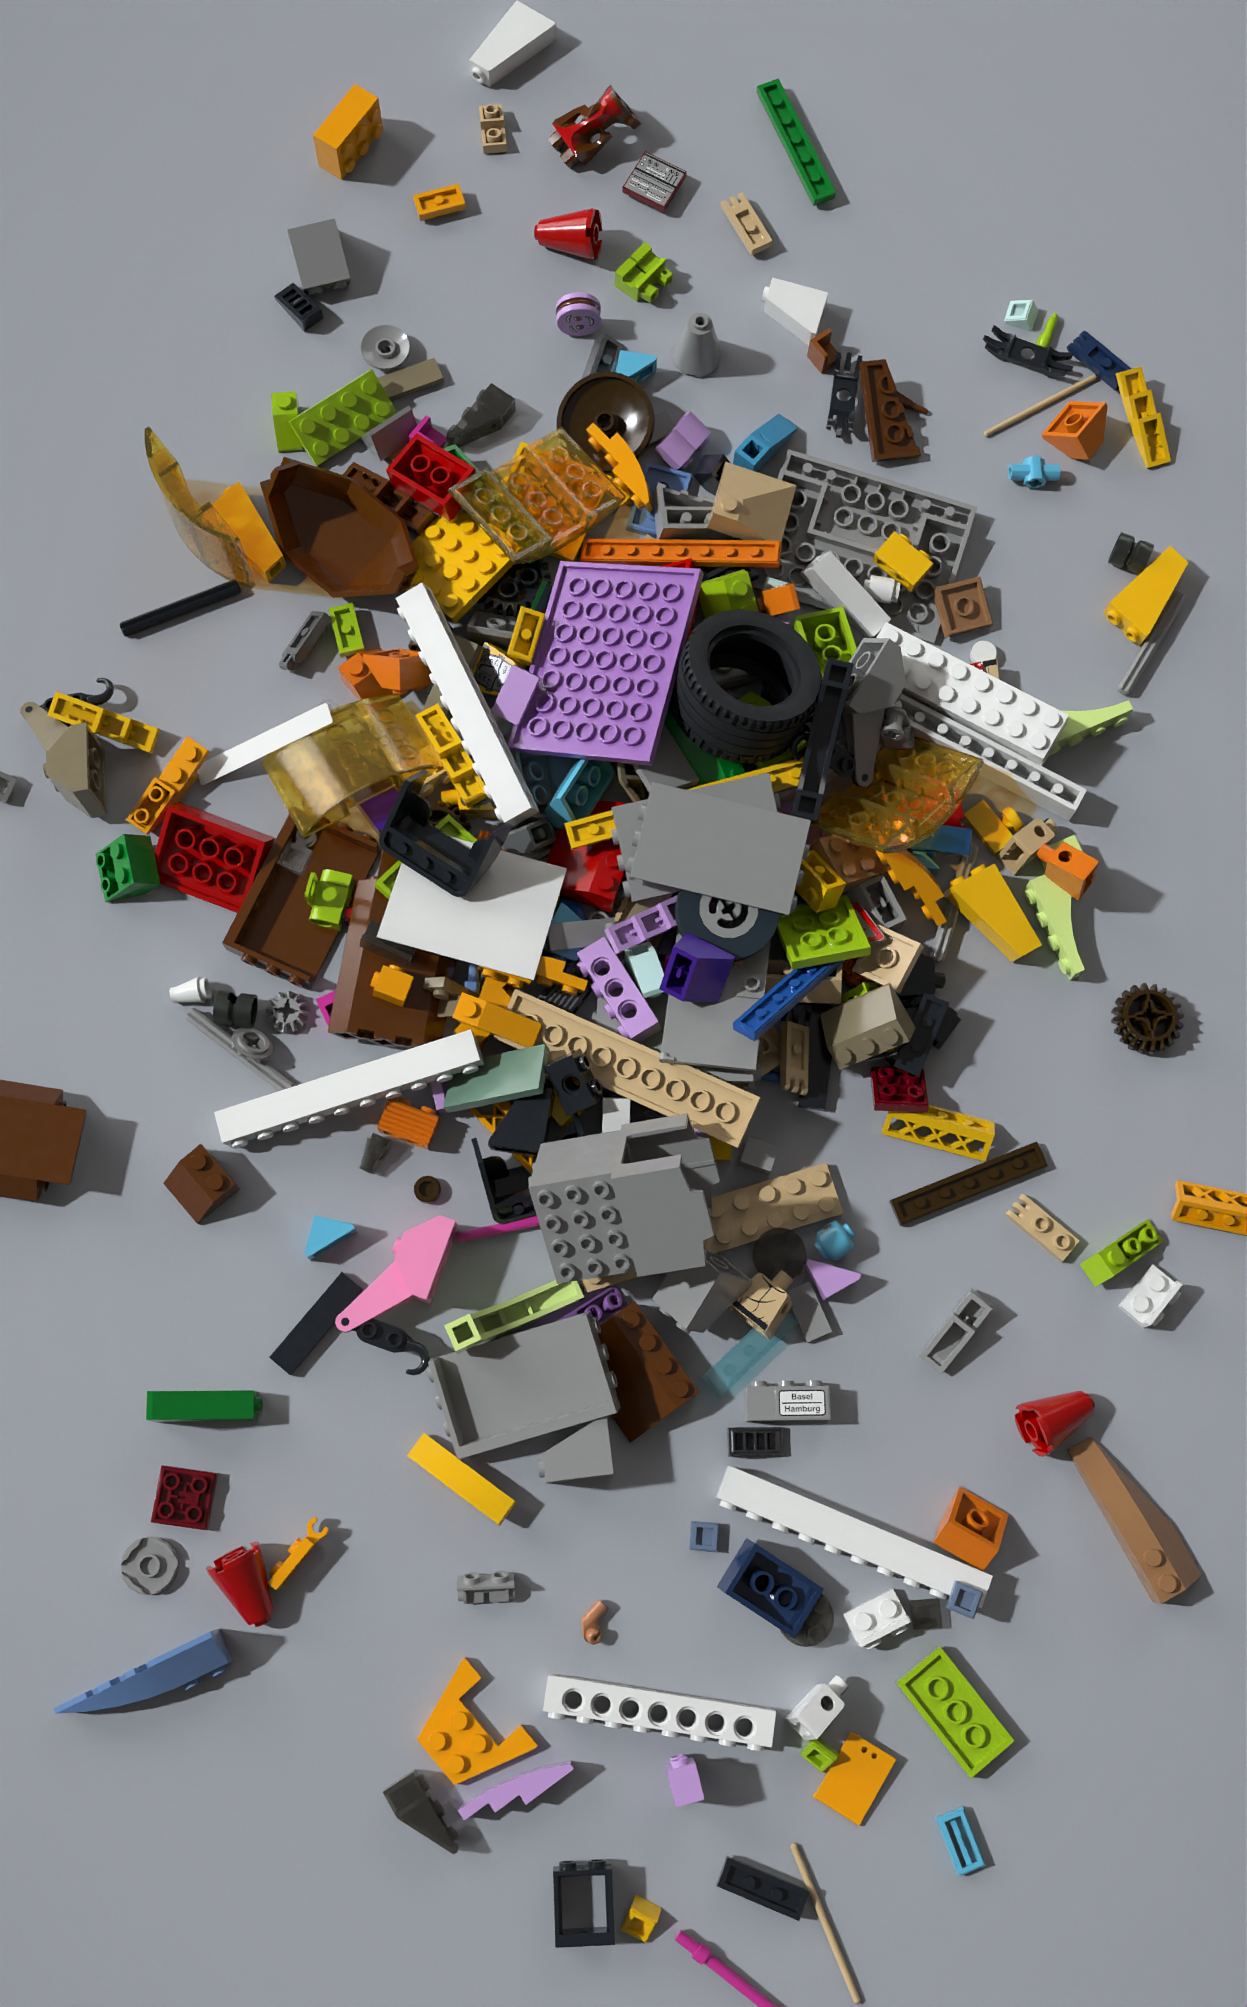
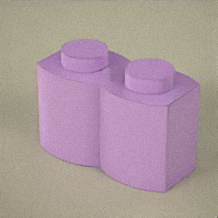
[654,411,711,470]

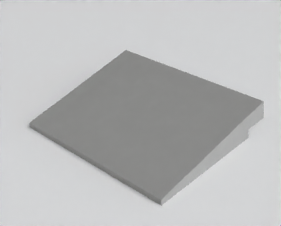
[751,449,977,645]

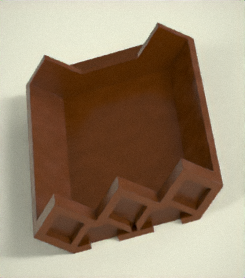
[328,850,457,1049]
[0,1080,86,1202]

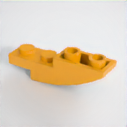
[586,423,653,513]
[126,736,211,835]
[876,837,947,926]
[477,956,588,996]

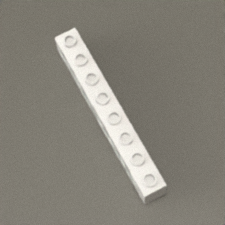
[543,1673,776,1751]

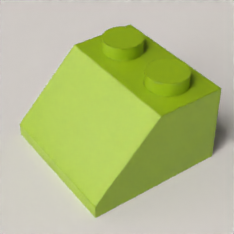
[698,569,759,619]

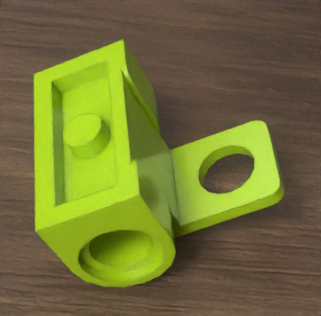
[304,869,355,931]

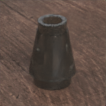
[359,1133,392,1175]

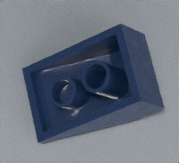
[717,1538,824,1639]

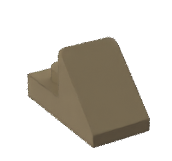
[423,977,479,1017]

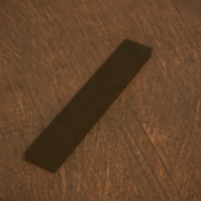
[889,1141,1048,1226]

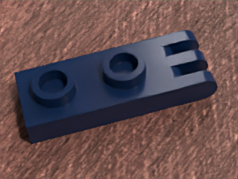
[1067,331,1131,390]

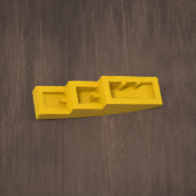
[1116,366,1171,468]
[47,691,161,753]
[415,703,488,808]
[407,1433,517,1526]

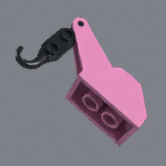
[335,1215,458,1376]

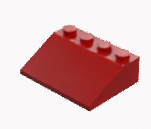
[546,800,626,912]
[154,802,275,913]

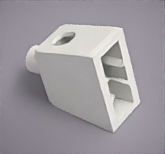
[784,1675,849,1740]

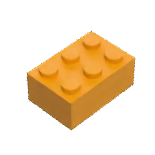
[313,84,383,180]

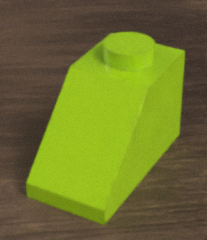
[271,391,303,453]

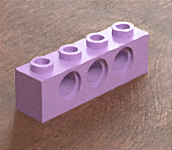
[577,937,662,1044]

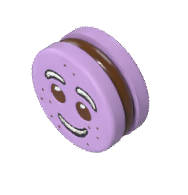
[556,292,601,336]

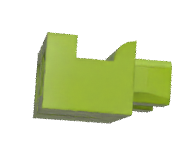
[615,242,673,303]

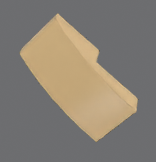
[479,104,507,154]

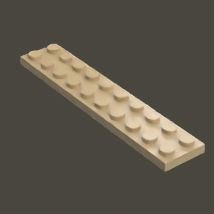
[493,989,761,1148]
[581,1163,843,1294]

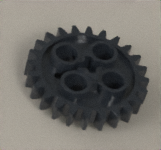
[477,556,551,617]

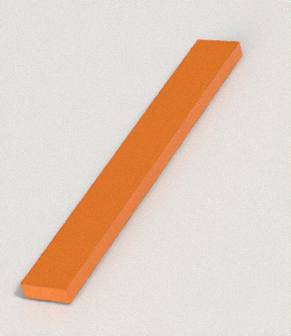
[580,539,782,568]

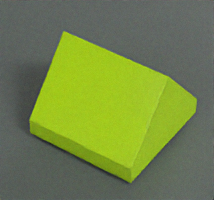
[800,1737,838,1773]

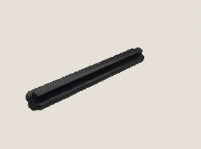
[120,579,241,637]

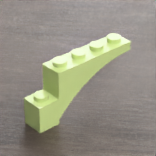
[1049,700,1133,756]
[1024,835,1085,980]
[444,1280,584,1354]

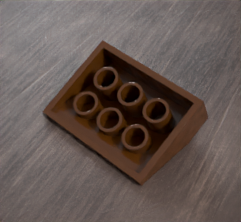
[598,1301,699,1443]

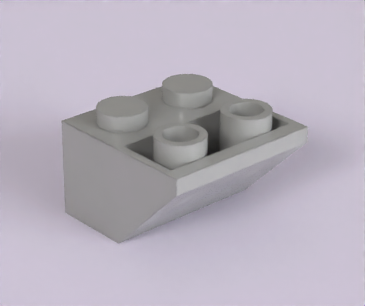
[843,874,907,932]

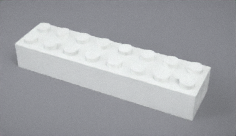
[877,622,1069,766]

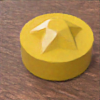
[1001,806,1024,832]

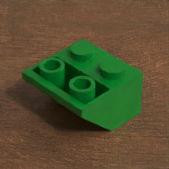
[96,834,160,902]

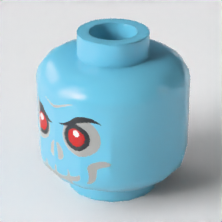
[814,1221,856,1261]

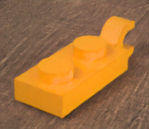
[268,1517,330,1590]

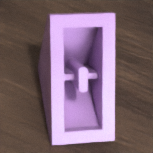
[804,1259,861,1301]

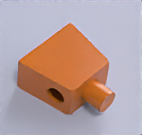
[1036,842,1099,901]

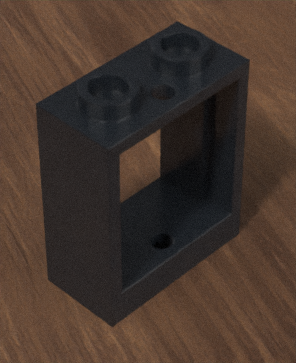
[553,1859,615,1948]

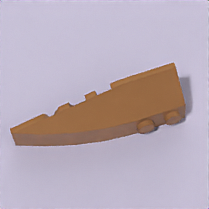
[1067,1437,1201,1604]

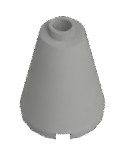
[673,313,721,378]

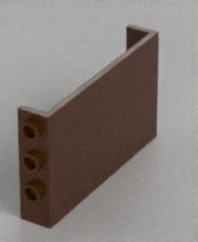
[222,806,380,988]

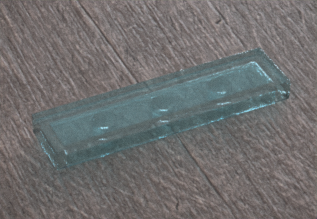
[700,1312,798,1399]

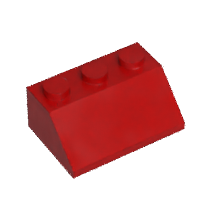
[386,433,476,521]

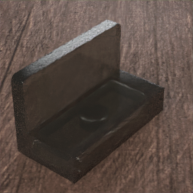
[360,920,418,969]

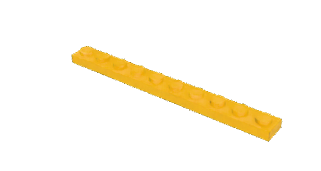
[564,757,804,850]

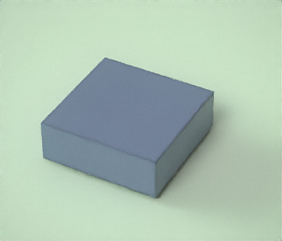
[689,1521,720,1552]
[945,1581,983,1619]

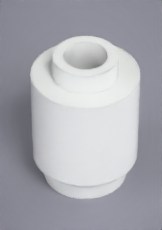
[863,575,901,604]

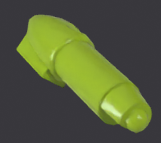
[1036,313,1058,348]

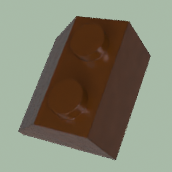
[163,1144,240,1224]

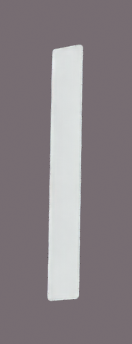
[197,703,333,785]

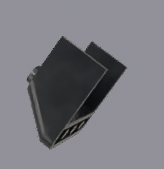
[379,769,513,897]
[471,1112,585,1224]

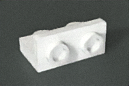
[1117,1264,1183,1328]
[842,1589,911,1649]

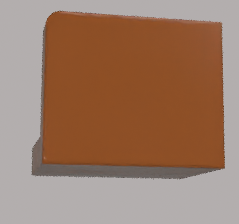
[807,328,842,374]

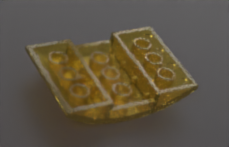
[145,426,256,588]
[448,427,626,564]
[261,695,444,838]
[810,737,984,853]

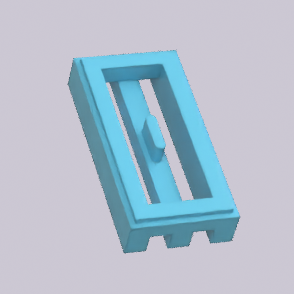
[935,1806,986,1876]

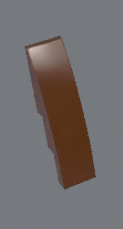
[342,462,435,536]

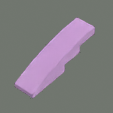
[604,895,715,954]
[458,1761,574,1821]

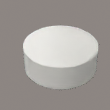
[970,641,997,663]

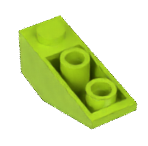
[1080,1219,1163,1287]

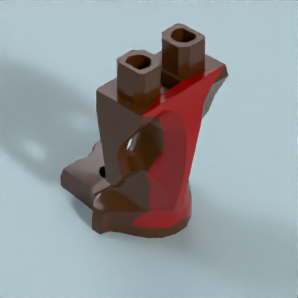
[548,85,641,168]

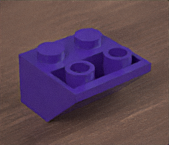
[659,932,735,1002]

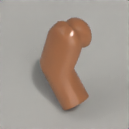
[581,1599,608,1645]

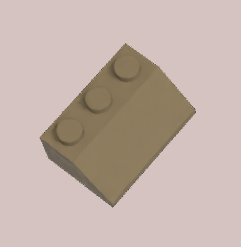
[820,983,916,1070]

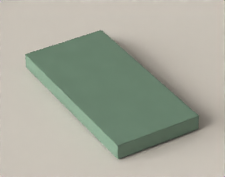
[443,1044,550,1113]

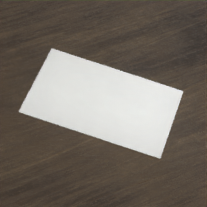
[377,836,567,980]

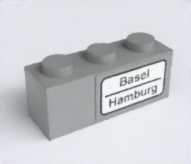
[744,1380,831,1422]

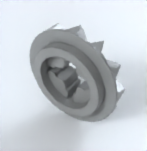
[266,991,309,1033]
[230,1028,273,1063]

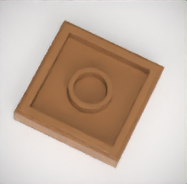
[931,576,993,638]

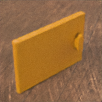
[813,1731,896,1826]

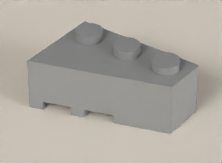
[653,483,733,540]

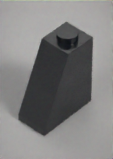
[488,1083,555,1157]

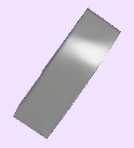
[920,1288,993,1374]

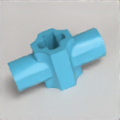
[1008,456,1061,489]

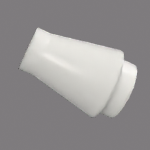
[170,977,212,1003]

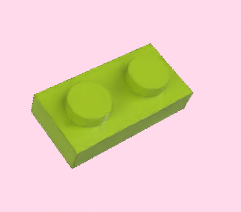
[328,603,365,658]

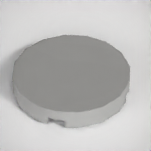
[121,1537,179,1595]

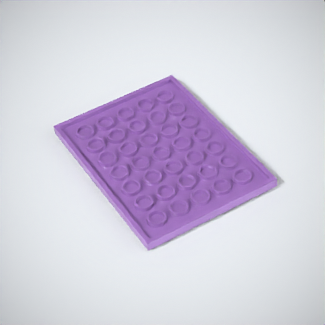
[507,561,704,766]

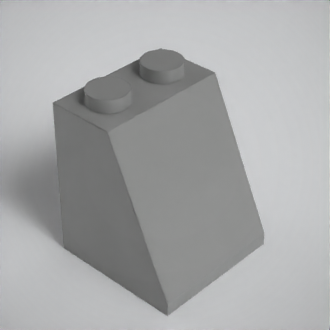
[287,218,351,296]
[652,1249,752,1333]
[538,1416,614,1483]

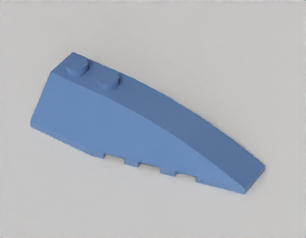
[53,1629,233,1714]

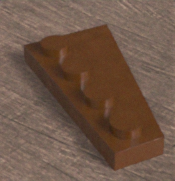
[859,359,922,462]

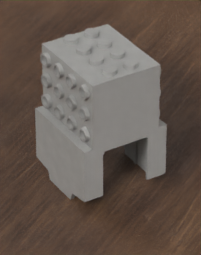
[528,1113,720,1284]

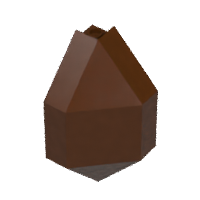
[260,457,419,598]

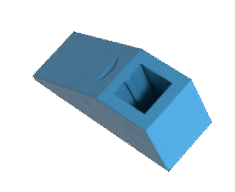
[733,414,798,473]

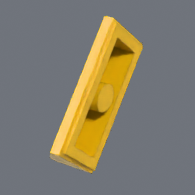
[507,606,546,666]

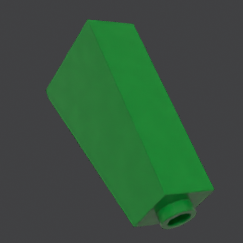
[146,1390,263,1423]

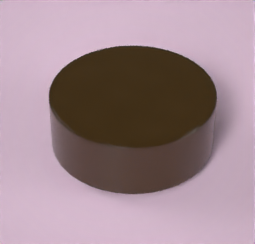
[414,1176,441,1204]

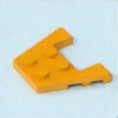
[417,1657,538,1785]

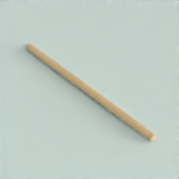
[984,374,1097,437]
[790,1843,861,2005]

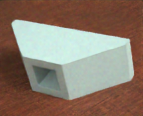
[624,941,664,998]

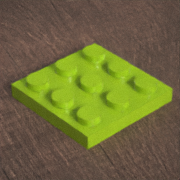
[776,895,871,970]

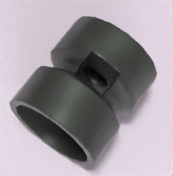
[1108,532,1154,575]
[213,990,258,1029]

